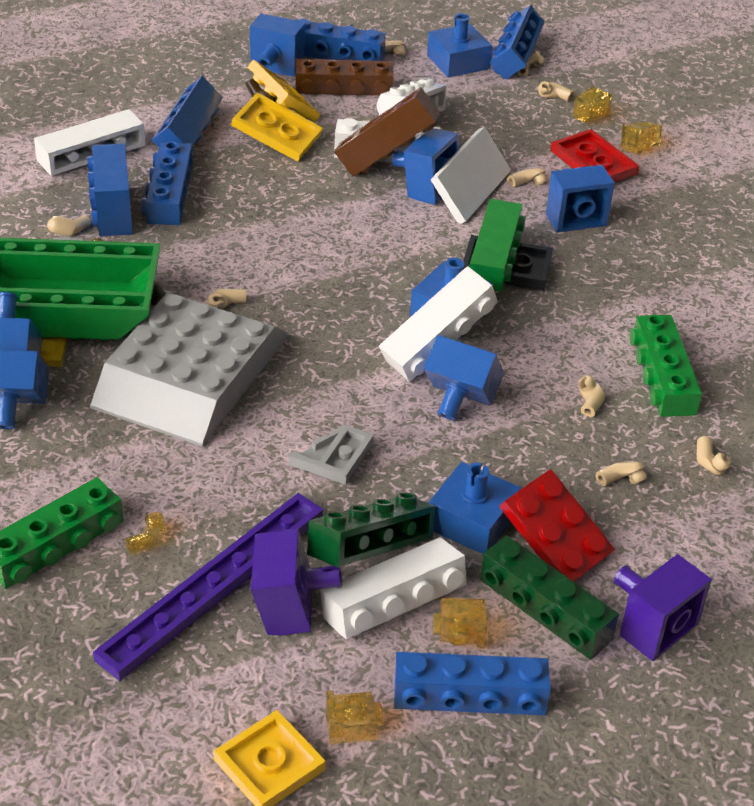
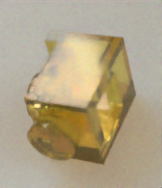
[573,86,613,124]
[621,121,662,154]
[432,598,487,649]
[325,690,383,745]

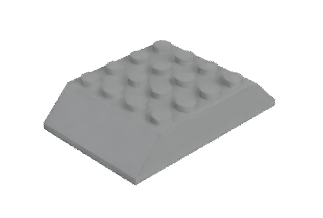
[90,292,289,447]

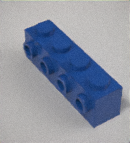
[490,5,545,79]
[295,18,386,61]
[152,75,223,152]
[142,141,193,225]
[394,652,551,715]

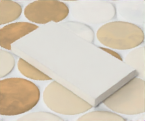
[431,127,511,224]

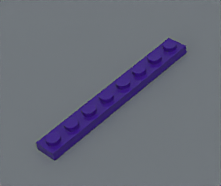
[93,493,323,681]

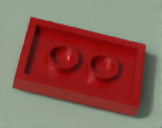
[550,129,640,182]
[499,468,615,582]

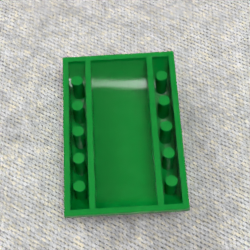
[0,237,160,340]

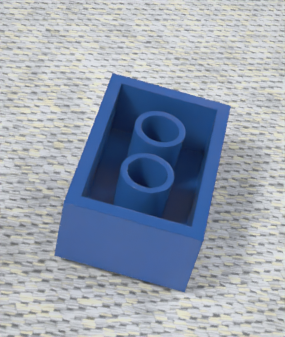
[87,144,133,237]

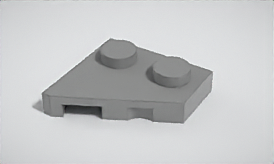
[289,425,374,485]

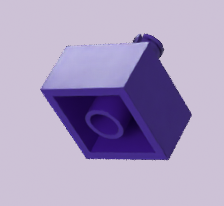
[251,529,343,636]
[613,554,712,662]

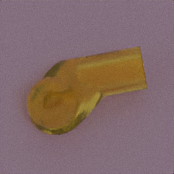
[124,512,167,555]

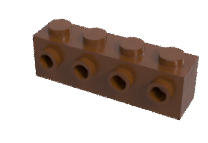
[296,59,394,96]
[334,87,440,177]

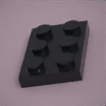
[463,235,553,290]

